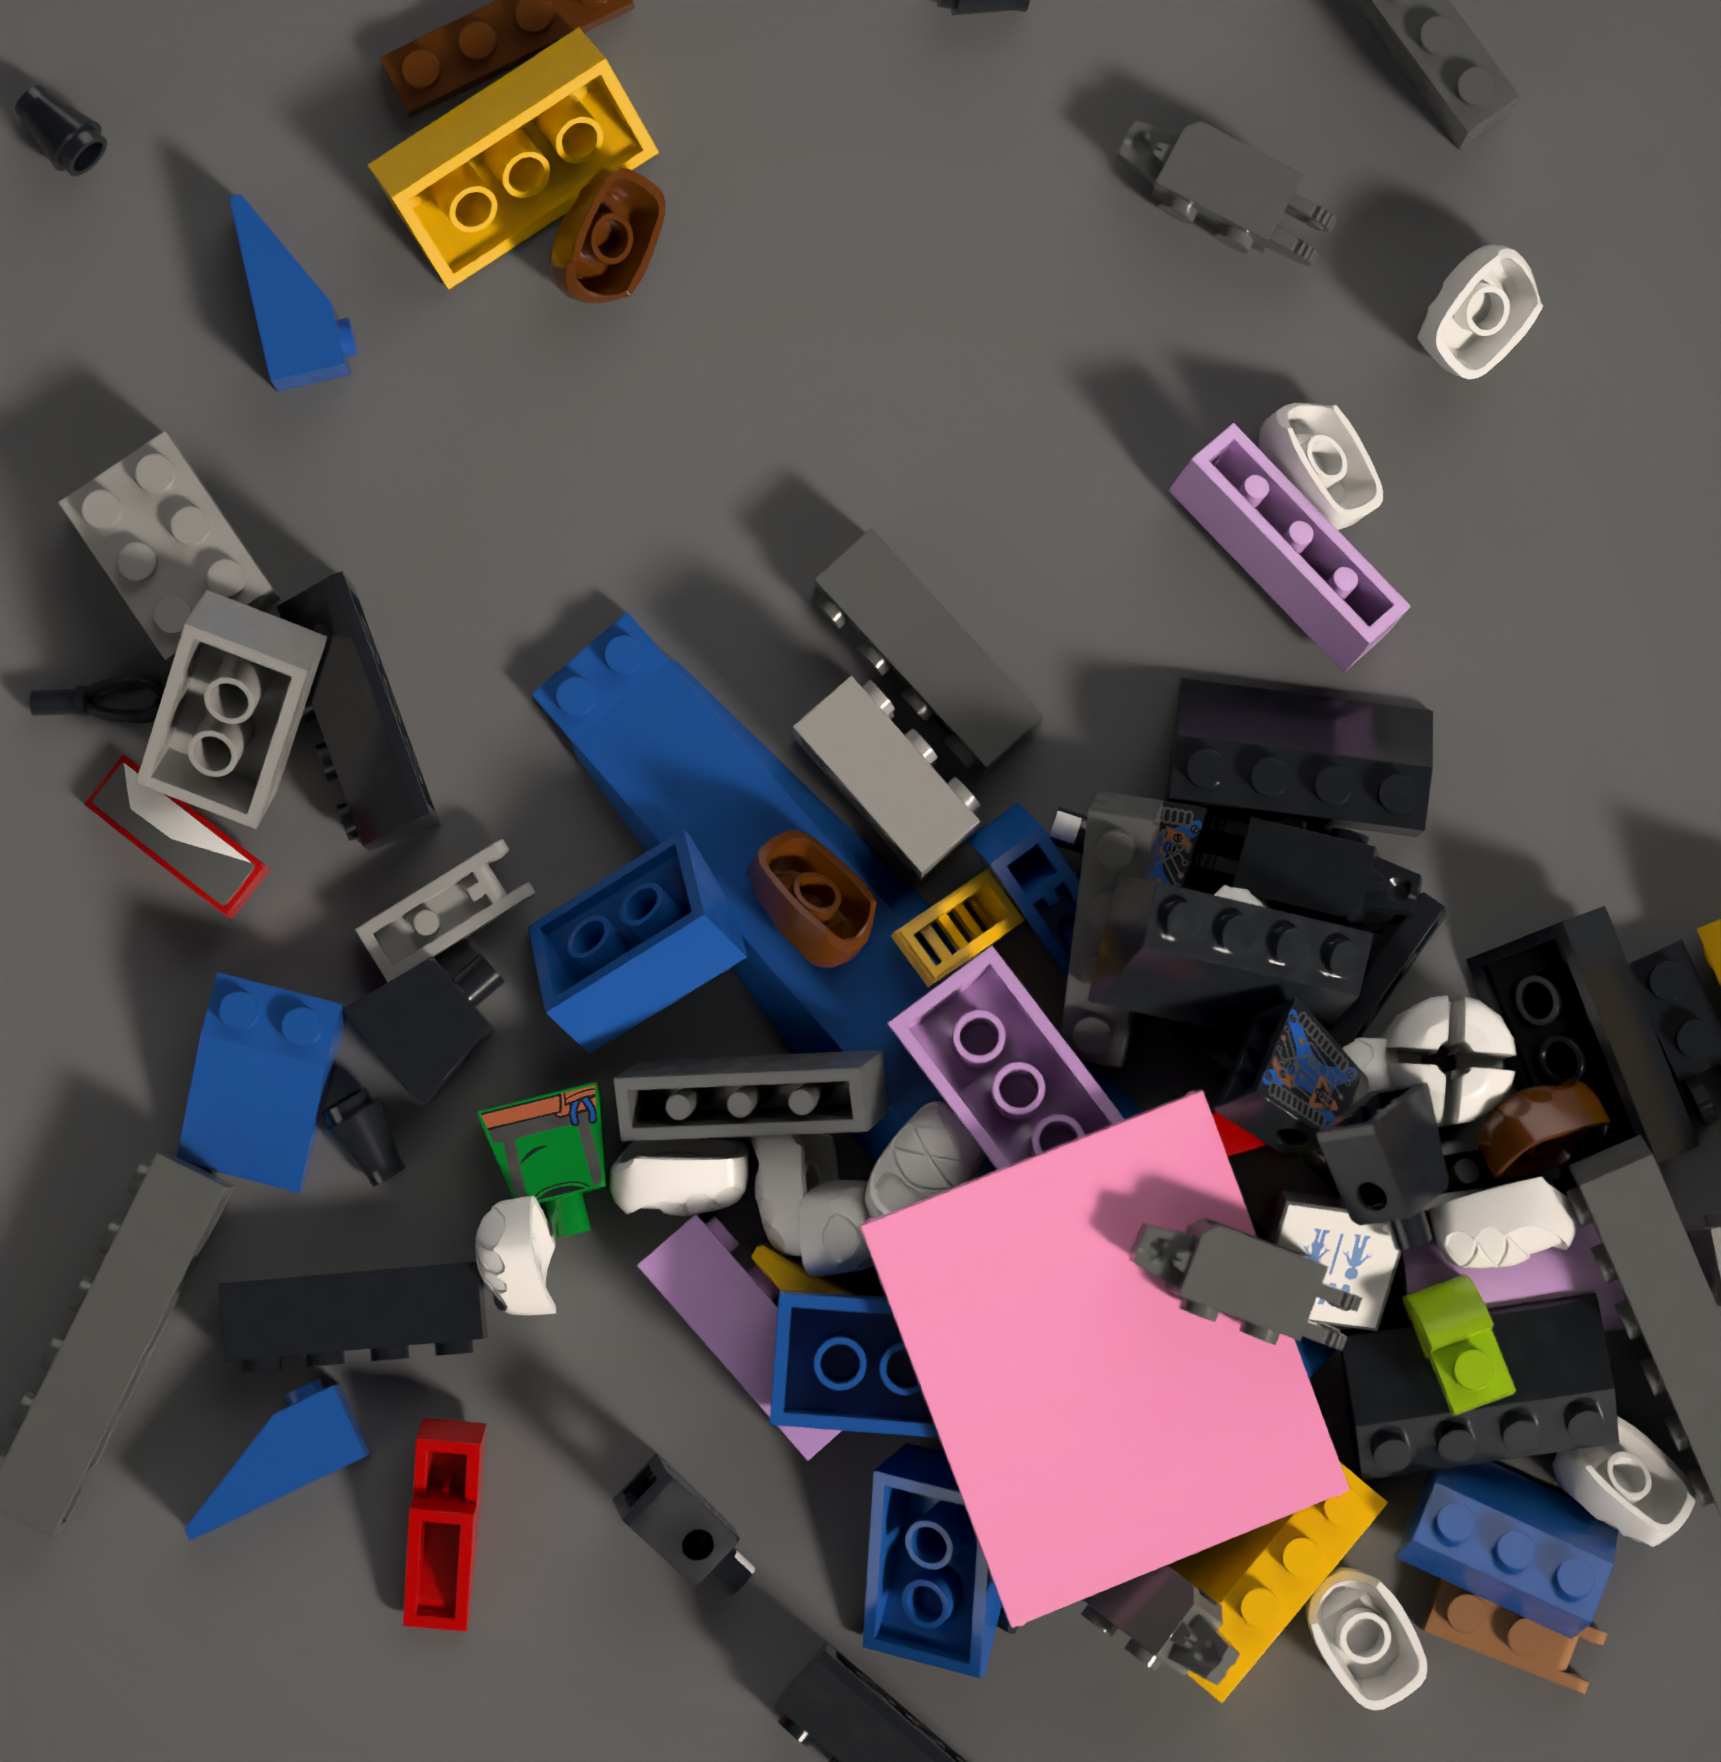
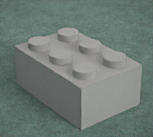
[58,431,281,666]
[136,590,327,829]
[793,675,981,882]

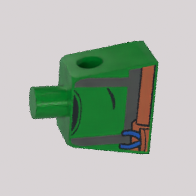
[477,1082,608,1239]

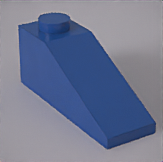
[229,194,358,392]
[967,803,1080,981]
[184,1379,372,1541]

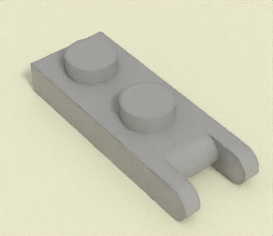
[355,839,536,982]

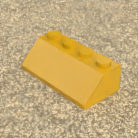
[368,27,659,290]
[1167,1461,1388,1703]

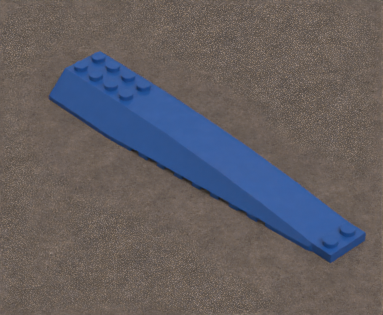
[531,611,1337,1378]

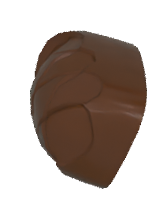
[548,167,666,303]
[746,830,877,969]
[1477,1079,1610,1180]

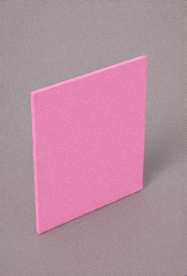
[859,1090,1350,1628]

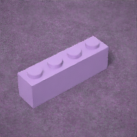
[1168,423,1411,673]
[637,1214,842,1461]

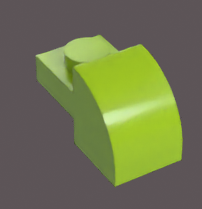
[1402,1273,1516,1417]

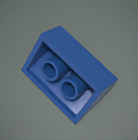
[528,829,747,1054]
[1394,1462,1618,1639]

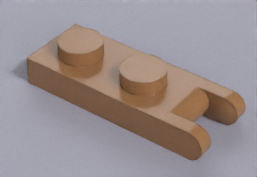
[1421,1578,1608,1694]

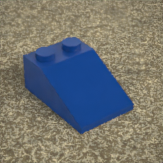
[177,972,348,1193]
[862,1443,1002,1678]

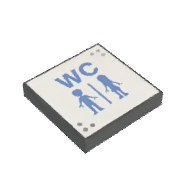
[1267,1190,1402,1331]

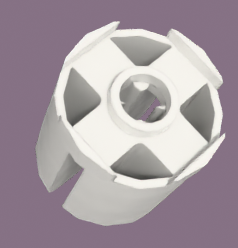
[1379,995,1516,1127]

